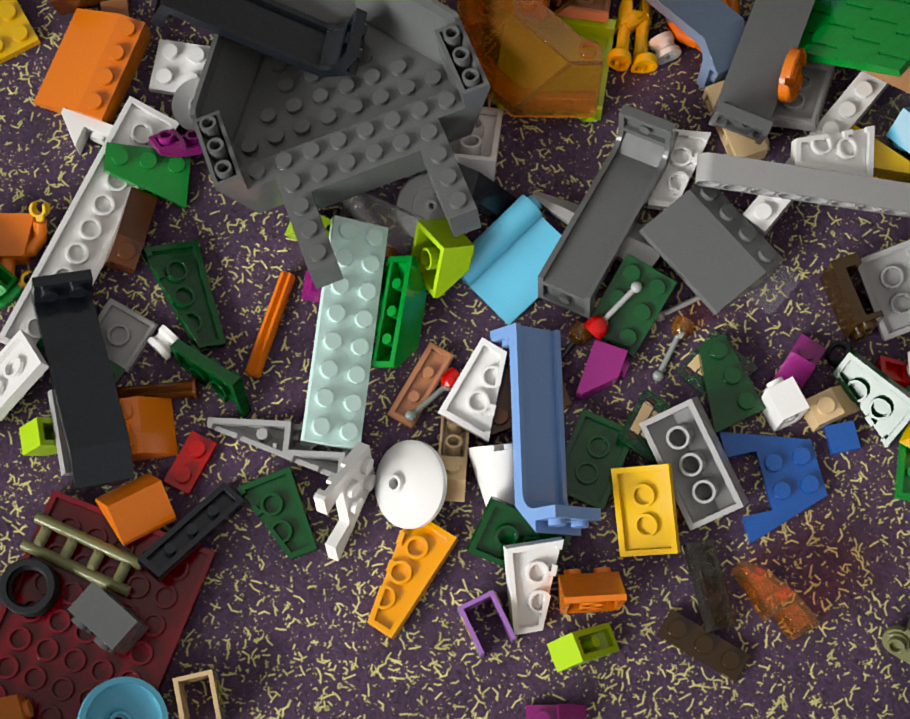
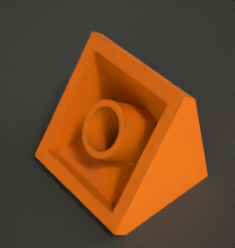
[95,473,176,546]

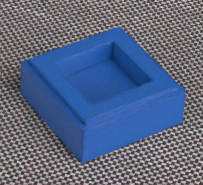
[824,420,861,455]

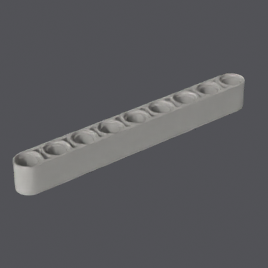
[695,152,910,218]

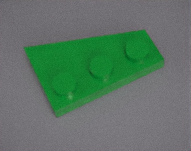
[103,142,191,209]

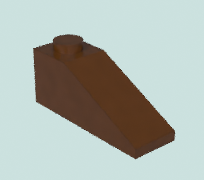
[103,187,158,275]

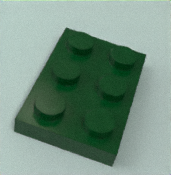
[585,253,678,357]
[565,409,634,512]
[466,496,572,567]

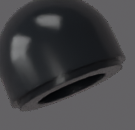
[825,340,854,369]

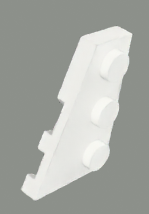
[790,125,875,177]
[438,337,507,443]

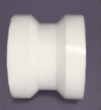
[648,31,682,65]
[147,325,180,360]

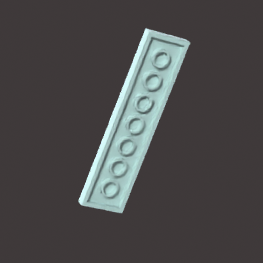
[301,215,389,450]

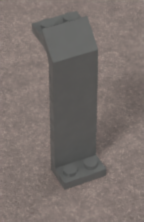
[708,0,815,145]
[538,104,679,318]

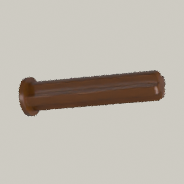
[116,377,200,400]

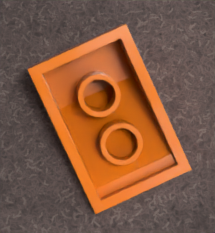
[557,567,627,614]

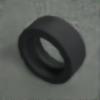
[0,558,61,618]

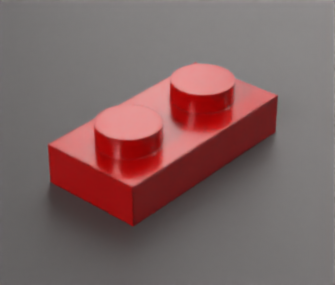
[163,431,218,496]

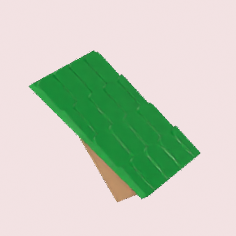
[798,0,910,94]

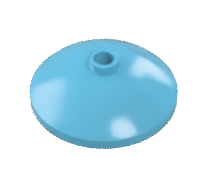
[77,677,168,719]

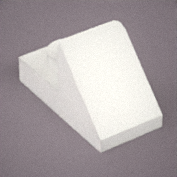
[61,108,113,155]

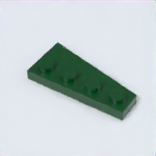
[141,240,226,351]

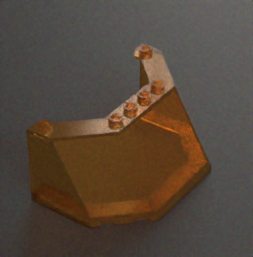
[457,0,603,118]

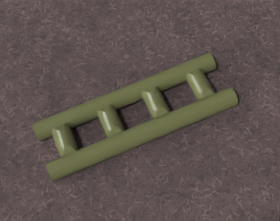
[20,512,142,597]

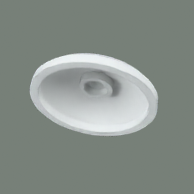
[375,440,447,529]

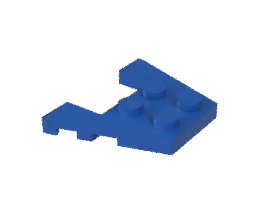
[718,432,828,544]

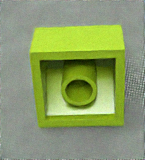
[411,218,474,298]

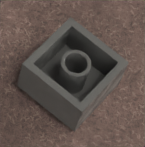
[67,581,149,656]

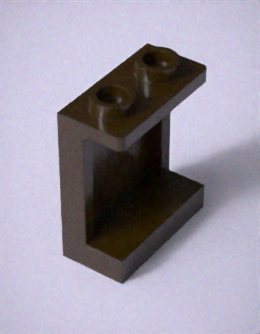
[819,252,884,341]

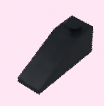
[434,163,517,220]

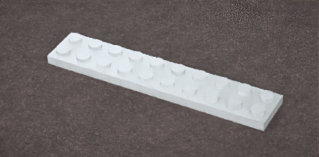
[0,96,179,345]

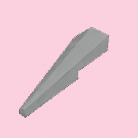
[532,191,661,267]
[207,417,351,476]

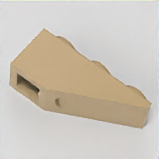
[438,416,469,502]

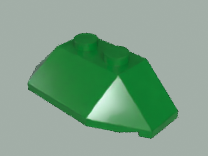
[371,256,427,368]

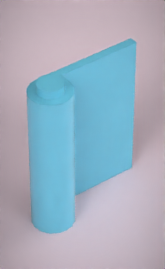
[461,194,562,325]

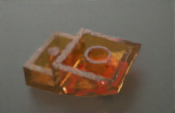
[730,560,821,642]

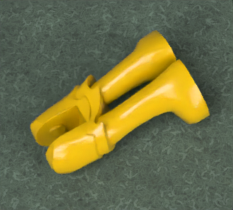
[607,0,658,74]

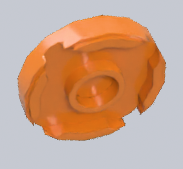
[778,47,807,104]

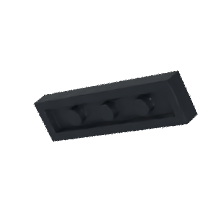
[137,482,245,582]

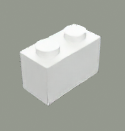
[761,376,810,433]

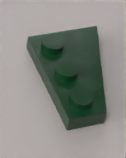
[697,333,766,434]
[236,466,320,560]

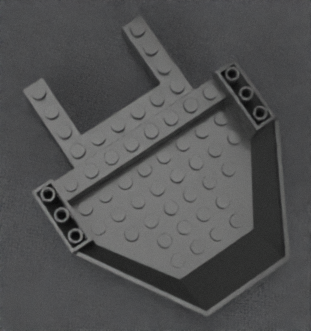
[190,0,490,289]

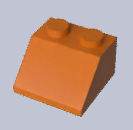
[119,396,178,462]

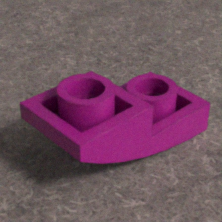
[148,128,203,157]

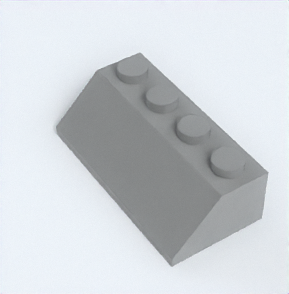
[639,396,749,531]

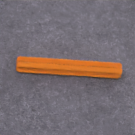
[245,271,295,378]

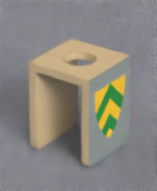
[172,669,226,719]

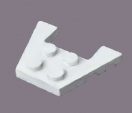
[313,442,377,561]

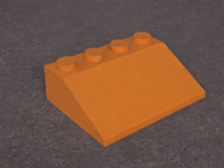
[33,8,152,125]

